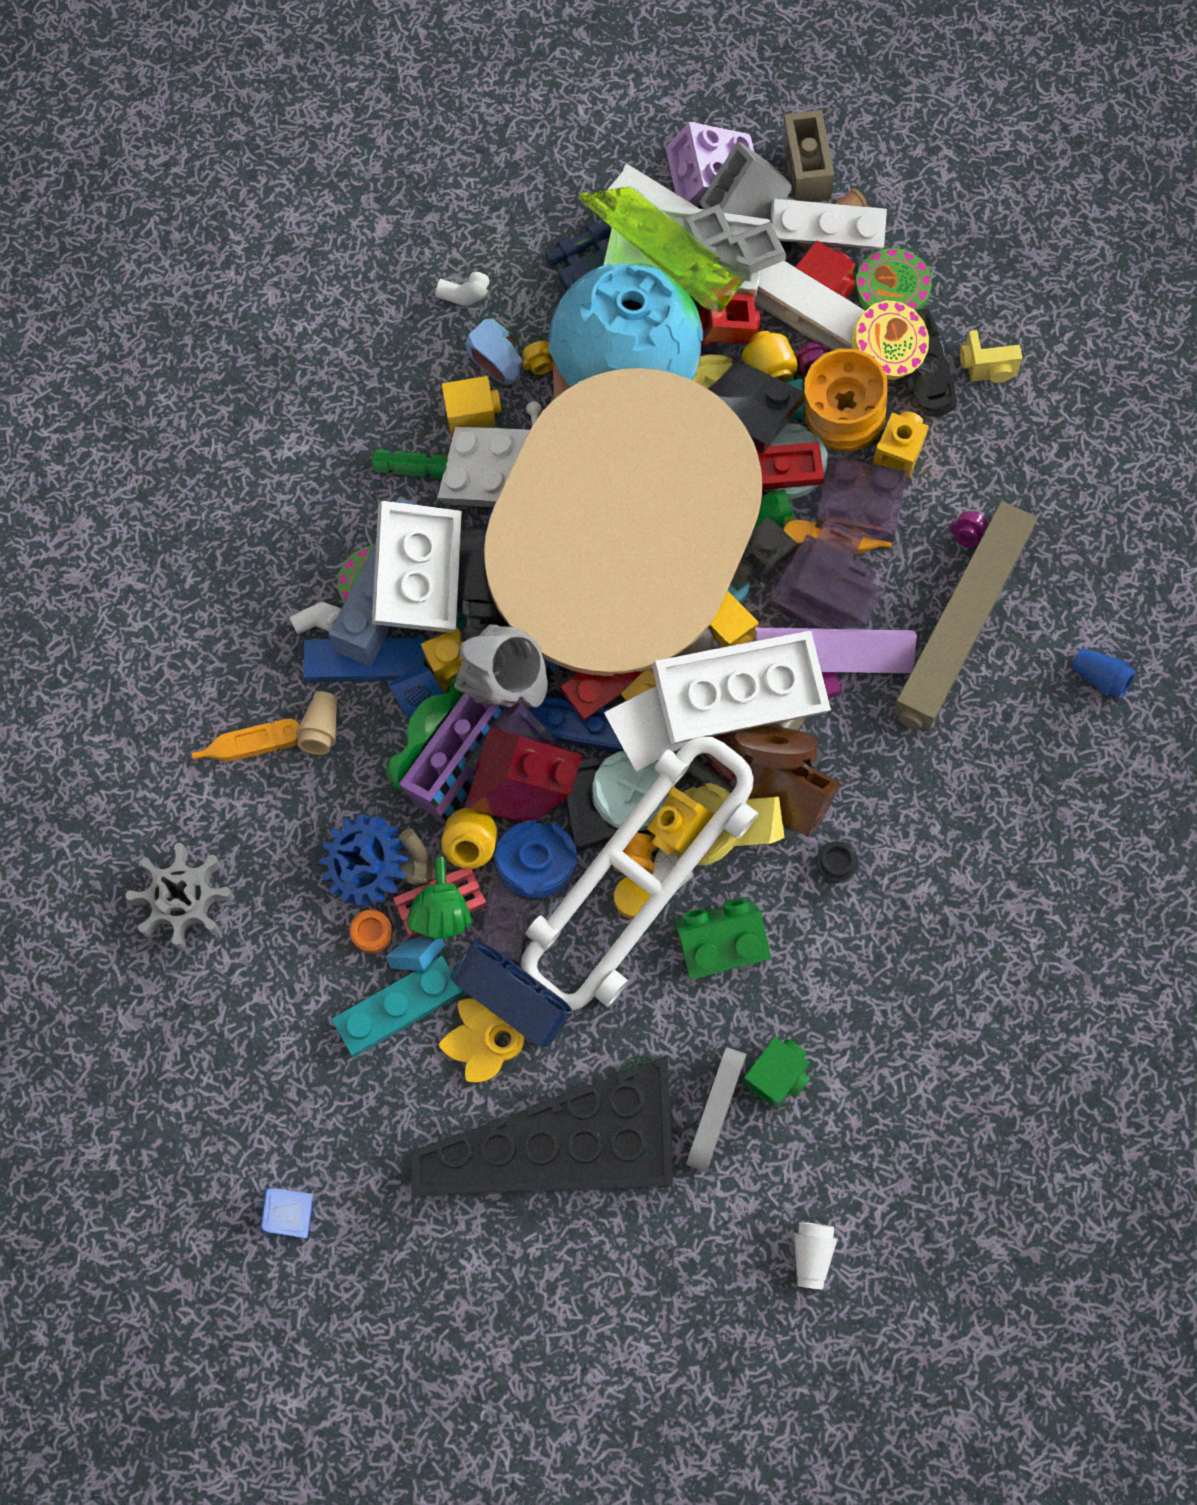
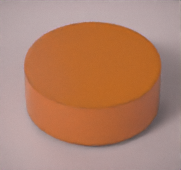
[350,910,393,954]

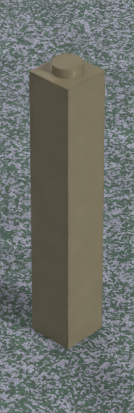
[893,501,1038,731]

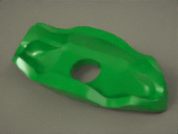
[386,676,465,793]

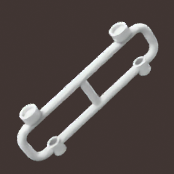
[521,736,758,1011]

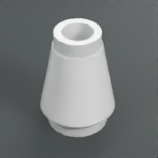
[794,1222,837,1289]

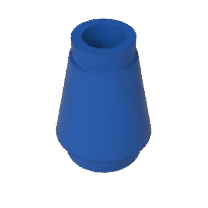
[1071,647,1136,699]

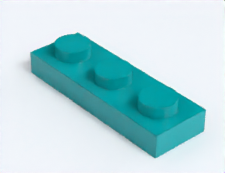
[332,956,464,1058]

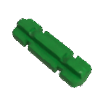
[372,449,448,478]

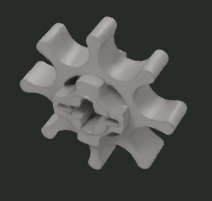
[125,843,234,950]

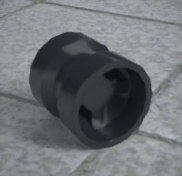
[460,599,502,642]

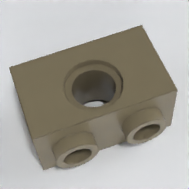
[782,110,834,202]

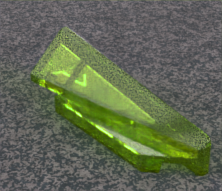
[578,186,744,312]

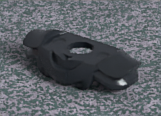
[902,309,957,416]

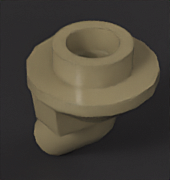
[399,828,435,885]

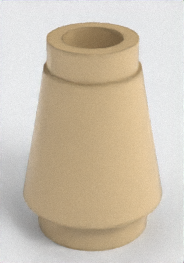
[296,692,337,755]

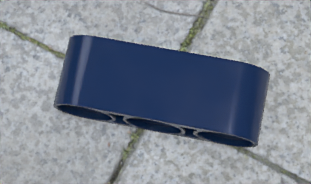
[450,940,572,1047]

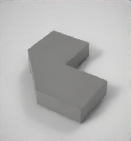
[683,204,786,275]

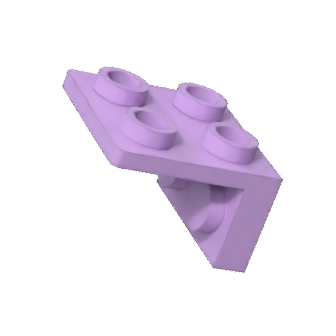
[665,122,754,207]

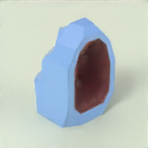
[466,319,523,385]

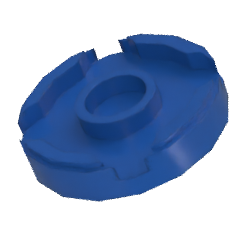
[495,820,577,898]

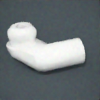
[435,272,490,306]
[289,602,341,634]

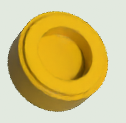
[614,877,651,919]

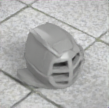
[454,625,548,707]

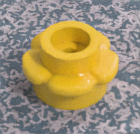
[522,341,553,375]

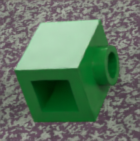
[743,1037,810,1110]

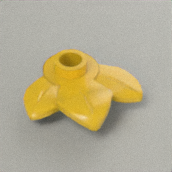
[439,998,524,1083]

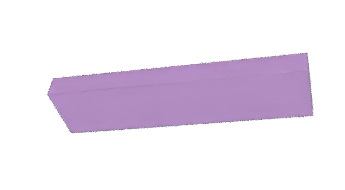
[753,628,917,673]

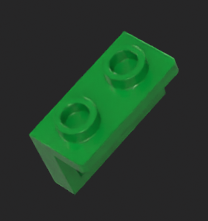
[674,899,772,980]

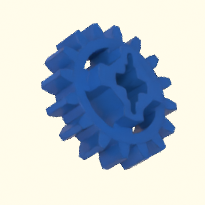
[319,814,408,906]

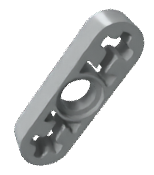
[686,1047,747,1172]

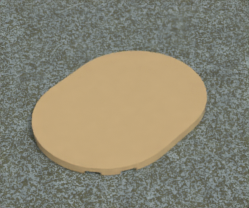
[484,368,762,676]

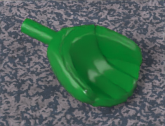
[407,856,471,939]

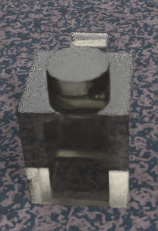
[730,517,797,592]

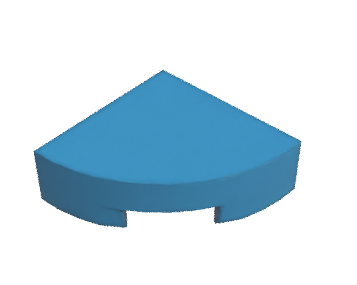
[386,935,445,971]

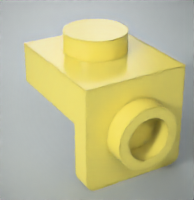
[960,330,1022,383]

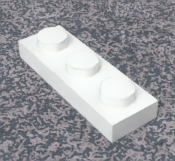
[770,199,887,250]

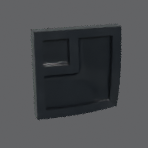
[707,360,804,453]
[564,754,650,852]

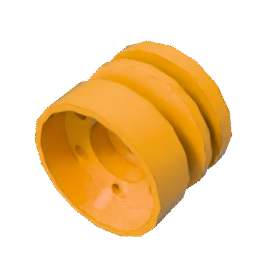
[804,349,887,452]

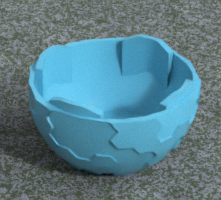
[549,263,703,387]

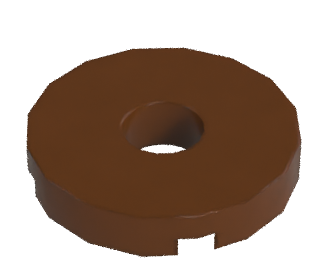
[734,726,818,769]

